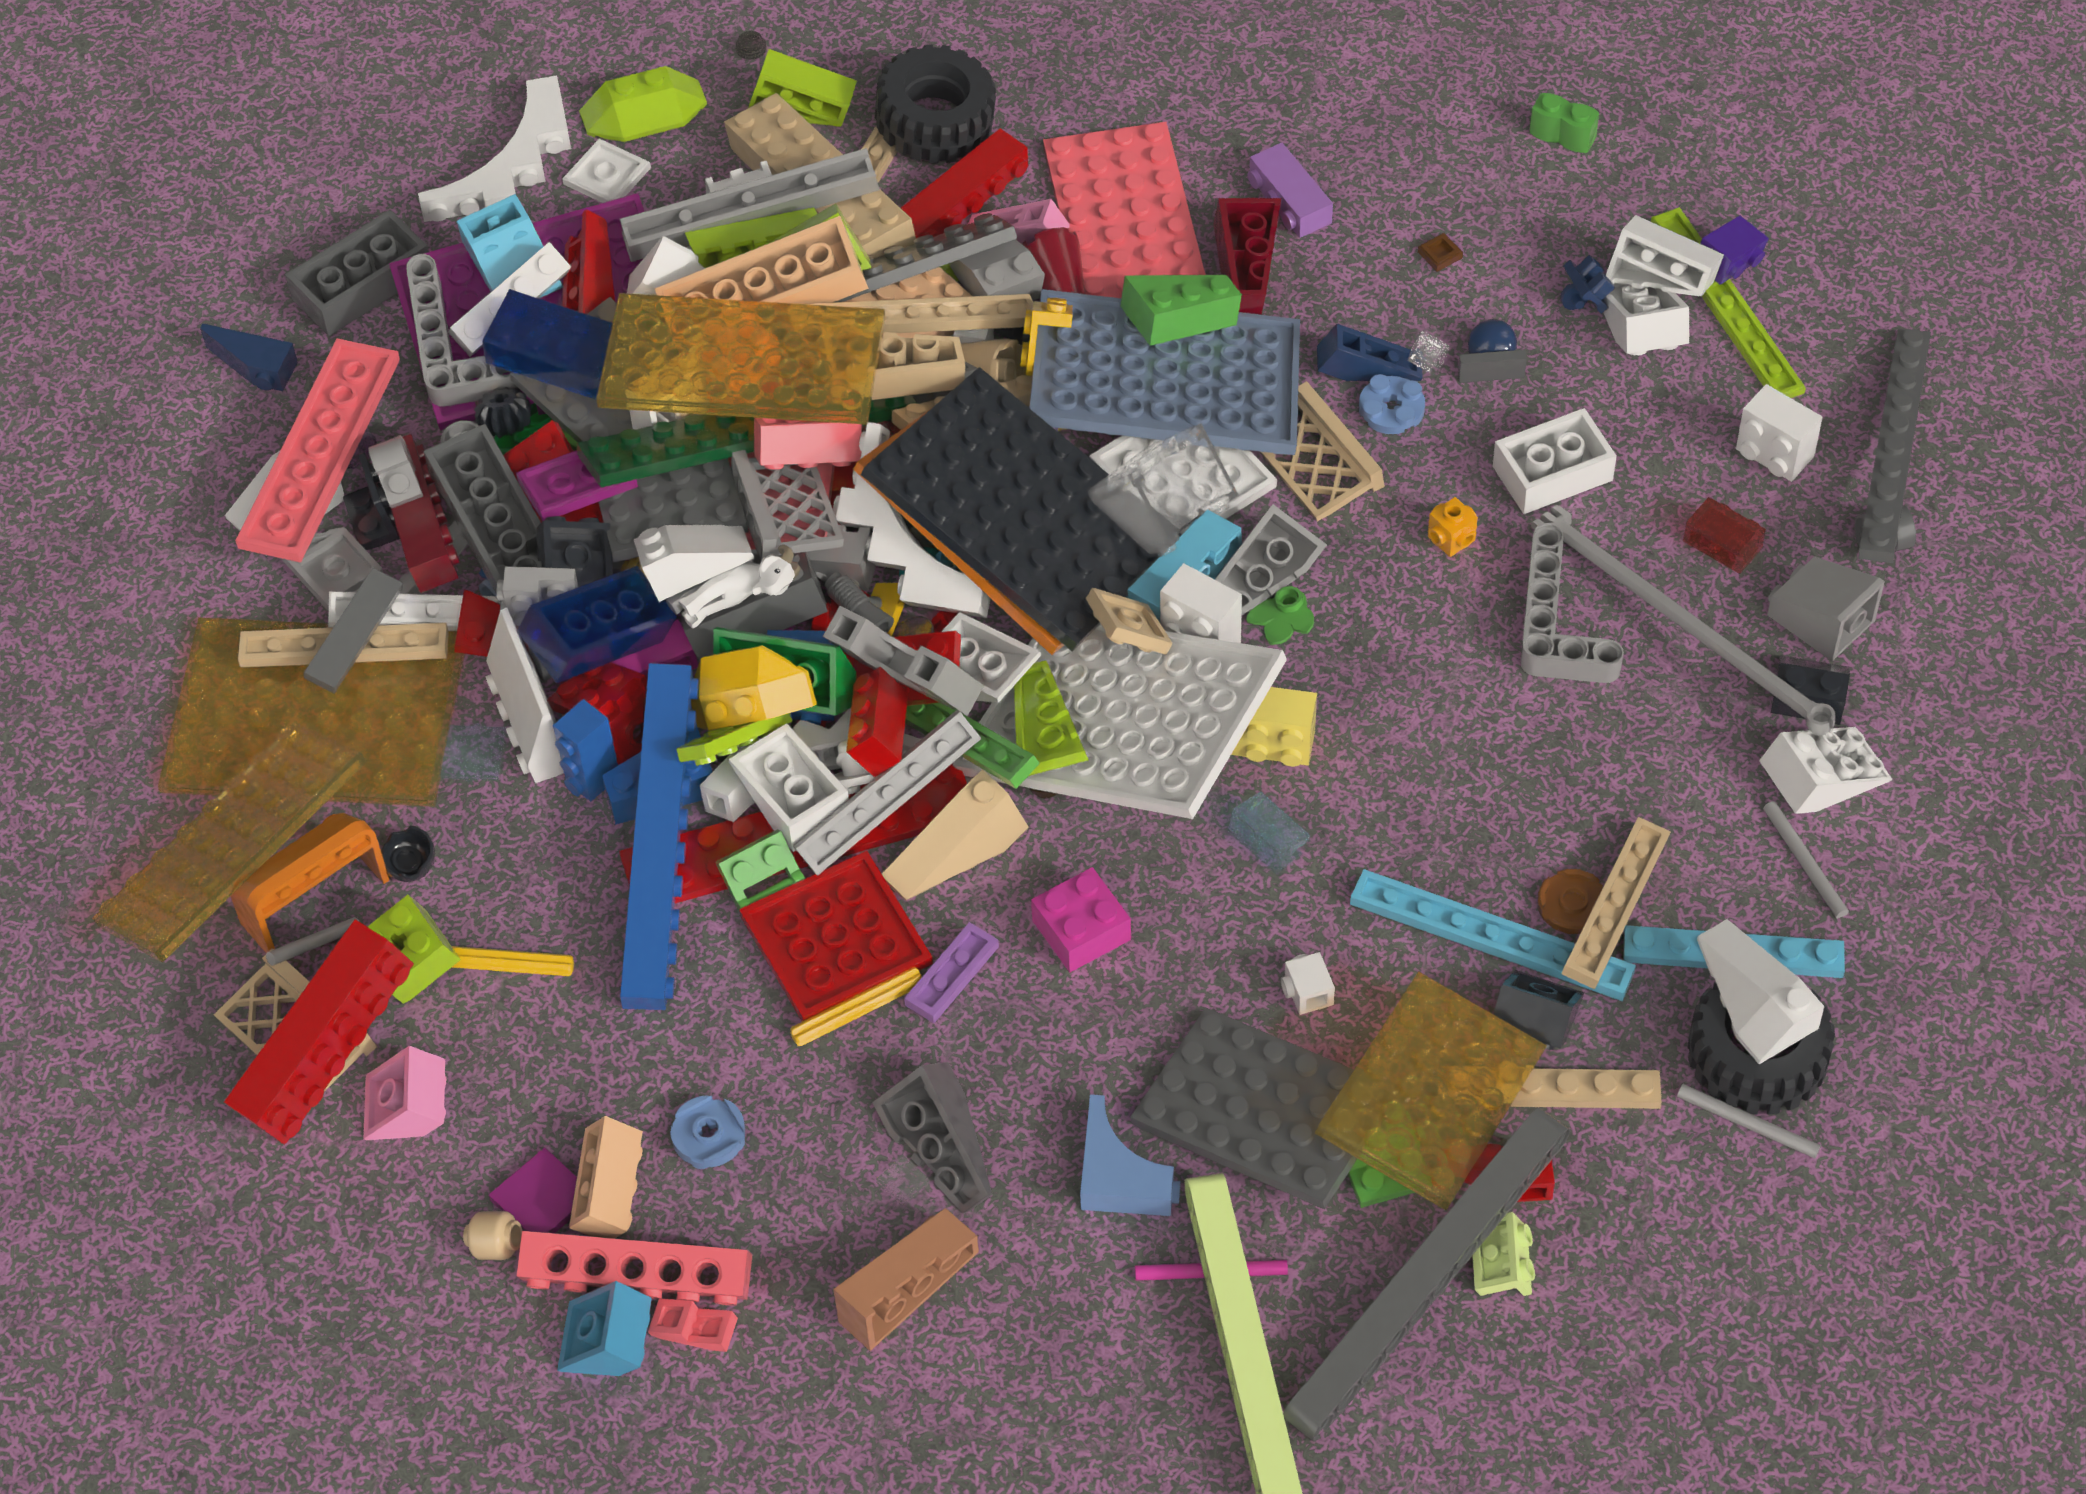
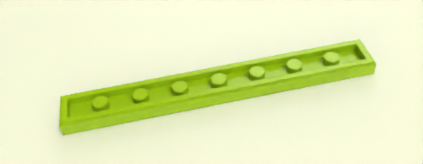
[1651,207,1806,398]

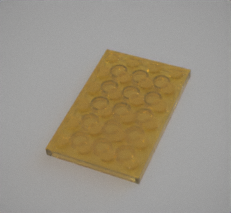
[1315,971,1547,1211]

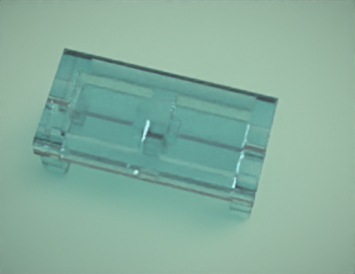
[1228,792,1310,875]

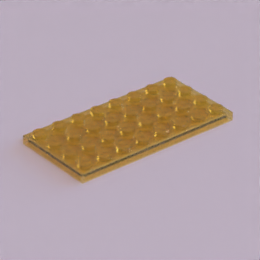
[596,293,886,425]
[92,723,368,963]

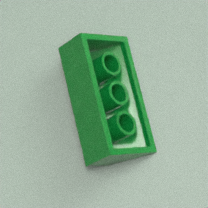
[713,627,856,716]

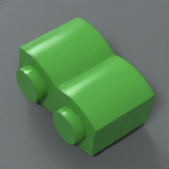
[1530,93,1599,153]

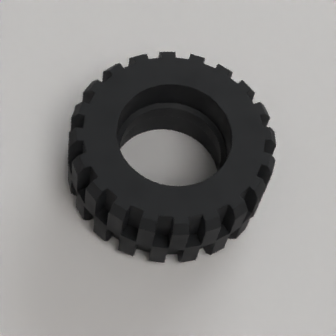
[875,44,996,164]
[1687,981,1835,1115]

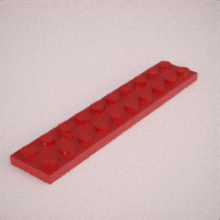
[619,762,967,904]

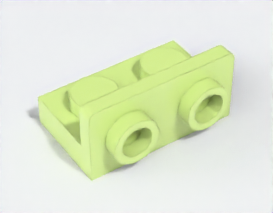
[1473,1212,1535,1296]

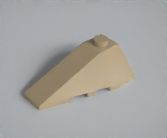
[882,769,1028,900]

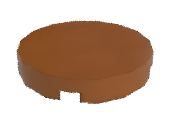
[1537,869,1603,934]

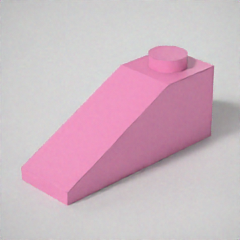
[968,199,1070,246]

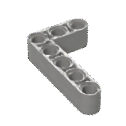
[406,254,520,406]
[1521,523,1624,683]

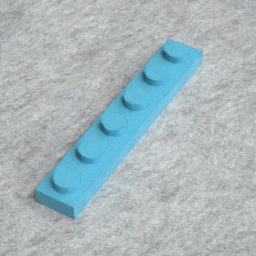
[1623,925,1845,978]

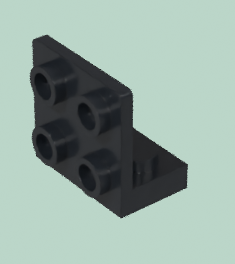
[343,452,400,551]

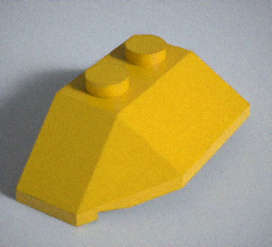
[691,645,817,730]

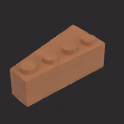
[833,1208,979,1351]

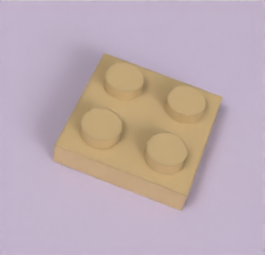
[1086,588,1173,655]

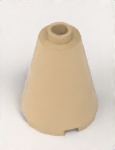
[961,338,1025,383]

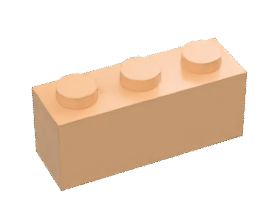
[569,1116,643,1239]

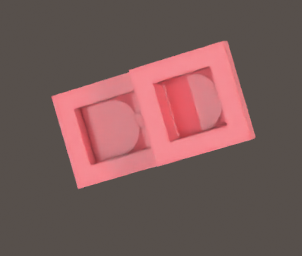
[648,1299,738,1352]

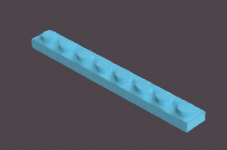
[1350,869,1636,1001]

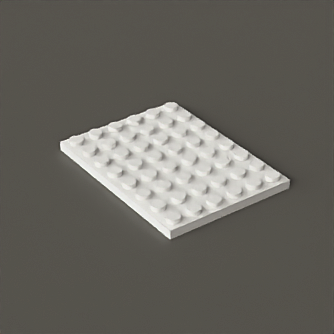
[953,624,1287,819]

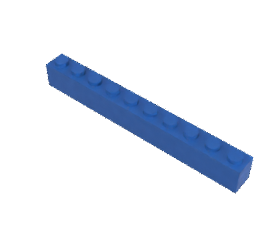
[620,663,699,1010]

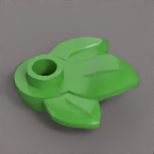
[1246,586,1314,645]

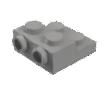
[497,566,581,628]

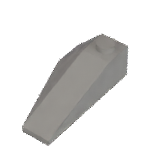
[1215,504,1327,616]

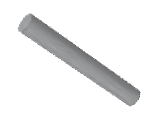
[266,917,359,966]

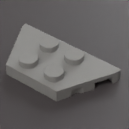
[281,527,383,612]

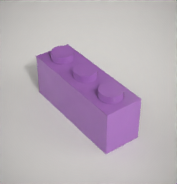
[1248,143,1333,238]

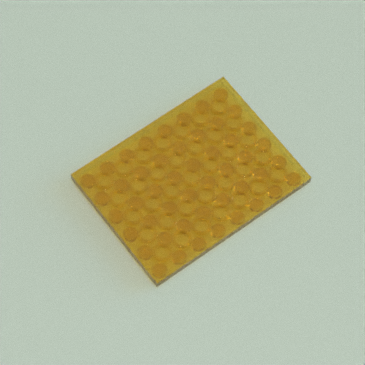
[158,617,465,807]

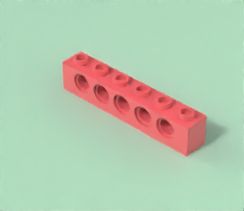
[517,1231,752,1306]

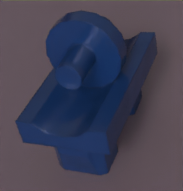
[1560,255,1615,314]

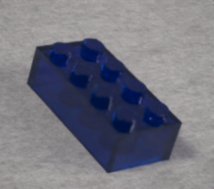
[482,289,635,404]
[517,566,677,683]

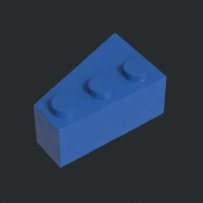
[602,724,712,825]

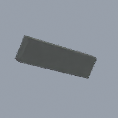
[304,568,403,694]

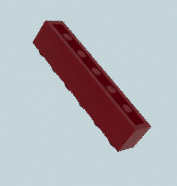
[391,434,460,593]

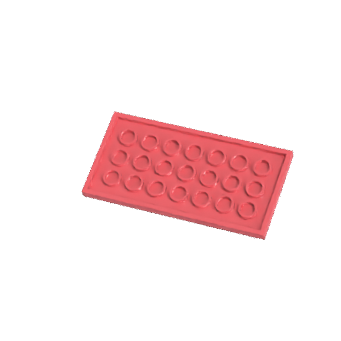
[1043,122,1206,298]

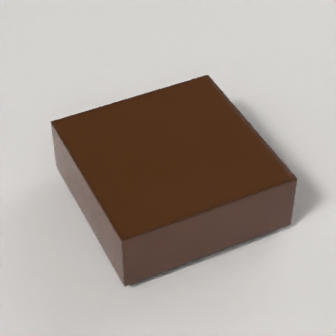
[1418,233,1463,272]

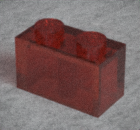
[1683,497,1766,574]

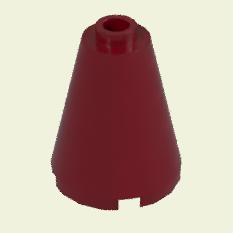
[1022,227,1085,294]

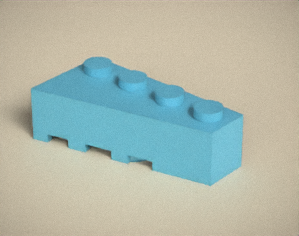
[1127,509,1243,622]

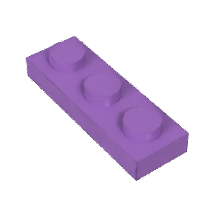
[904,922,999,1023]

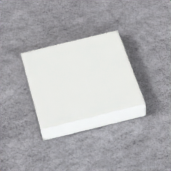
[563,139,651,203]

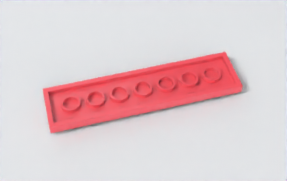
[235,338,400,563]

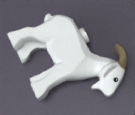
[666,545,800,628]

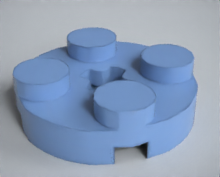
[1359,374,1425,434]
[670,1096,745,1169]

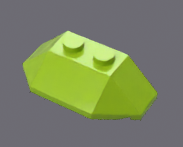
[579,66,707,142]

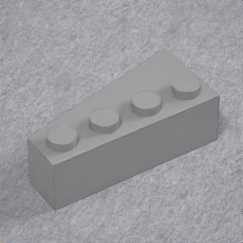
[752,525,876,591]

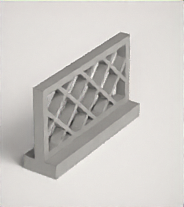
[731,450,844,562]

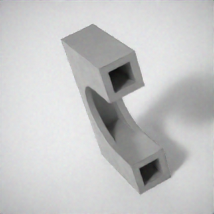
[823,606,984,716]

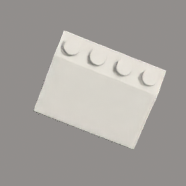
[485,608,564,783]

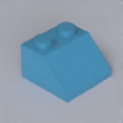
[557,1281,652,1376]

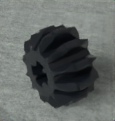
[475,387,532,438]

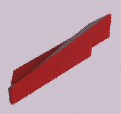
[561,209,615,330]

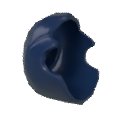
[1468,319,1517,354]

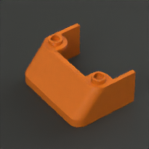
[230,813,389,953]

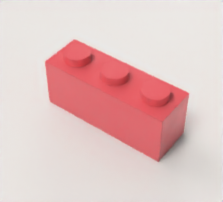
[754,412,862,469]

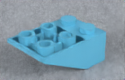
[457,194,563,299]

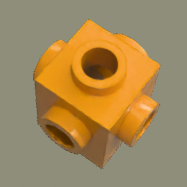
[1428,497,1478,557]

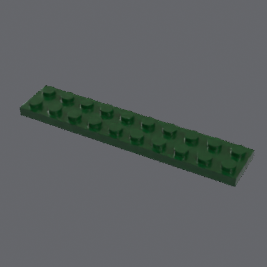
[577,386,917,488]

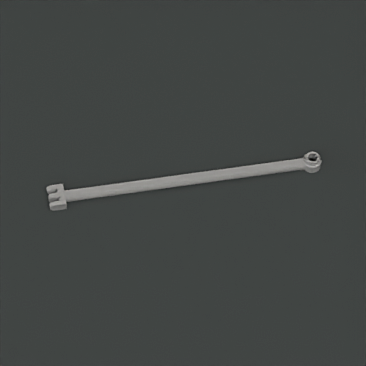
[1531,505,1835,736]

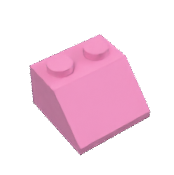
[363,1046,447,1140]

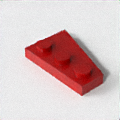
[454,589,534,663]

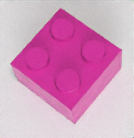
[1031,867,1131,973]

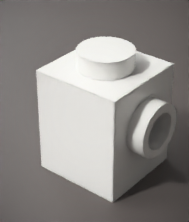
[1281,952,1335,1015]

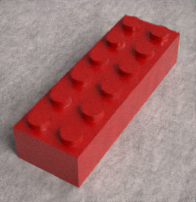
[224,919,414,1145]

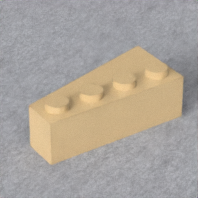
[820,328,965,405]

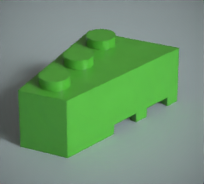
[1120,275,1242,346]

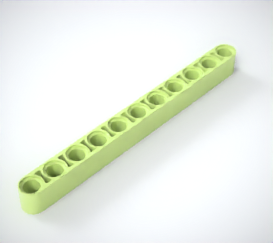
[1184,1173,1303,1494]

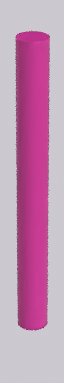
[1135,1260,1288,1281]

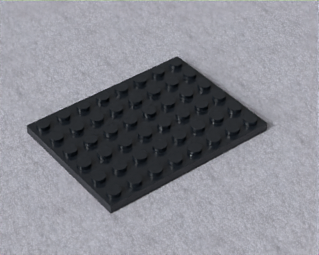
[860,367,1182,652]

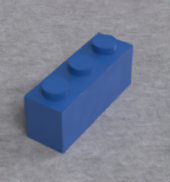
[553,699,618,802]

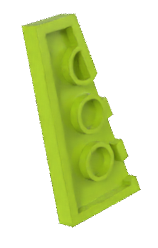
[1014,660,1089,776]
[676,713,792,766]

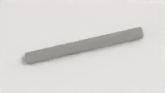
[1763,801,1849,919]
[1677,1084,1821,1159]

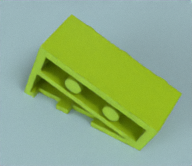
[748,49,857,127]

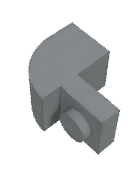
[368,435,423,508]

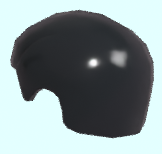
[381,825,435,882]

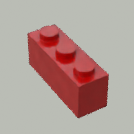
[846,666,908,777]

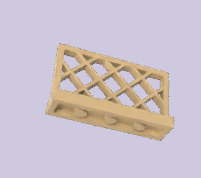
[1259,381,1385,521]
[214,948,377,1092]

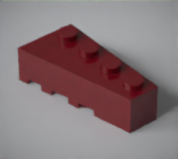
[1213,198,1282,315]

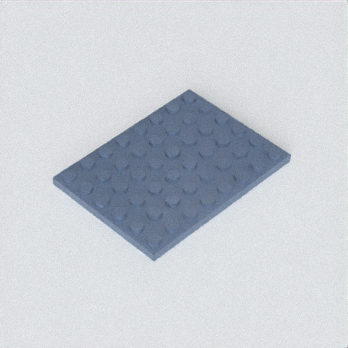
[1029,289,1300,455]

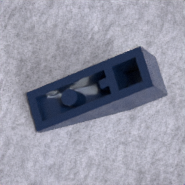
[200,324,298,391]
[1317,324,1423,381]

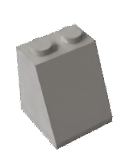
[1767,556,1885,661]

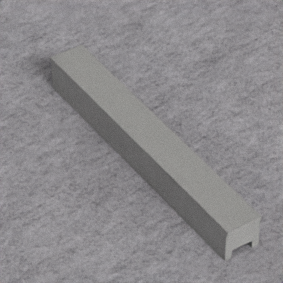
[620,148,880,262]

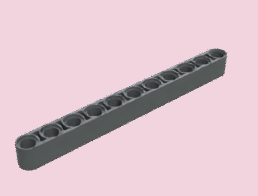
[1283,1108,1571,1442]

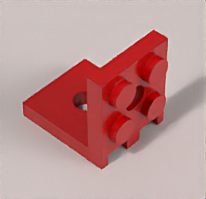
[547,656,648,765]

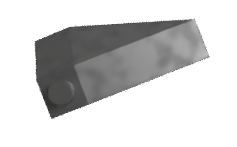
[872,1062,993,1214]

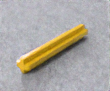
[452,946,574,976]
[790,967,922,1046]

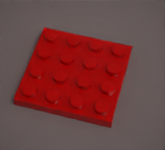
[739,850,933,1021]

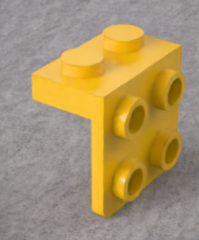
[1020,298,1073,376]

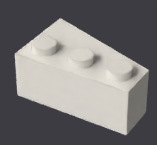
[1606,215,1724,296]

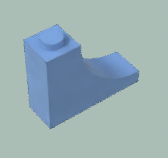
[1080,1095,1181,1216]

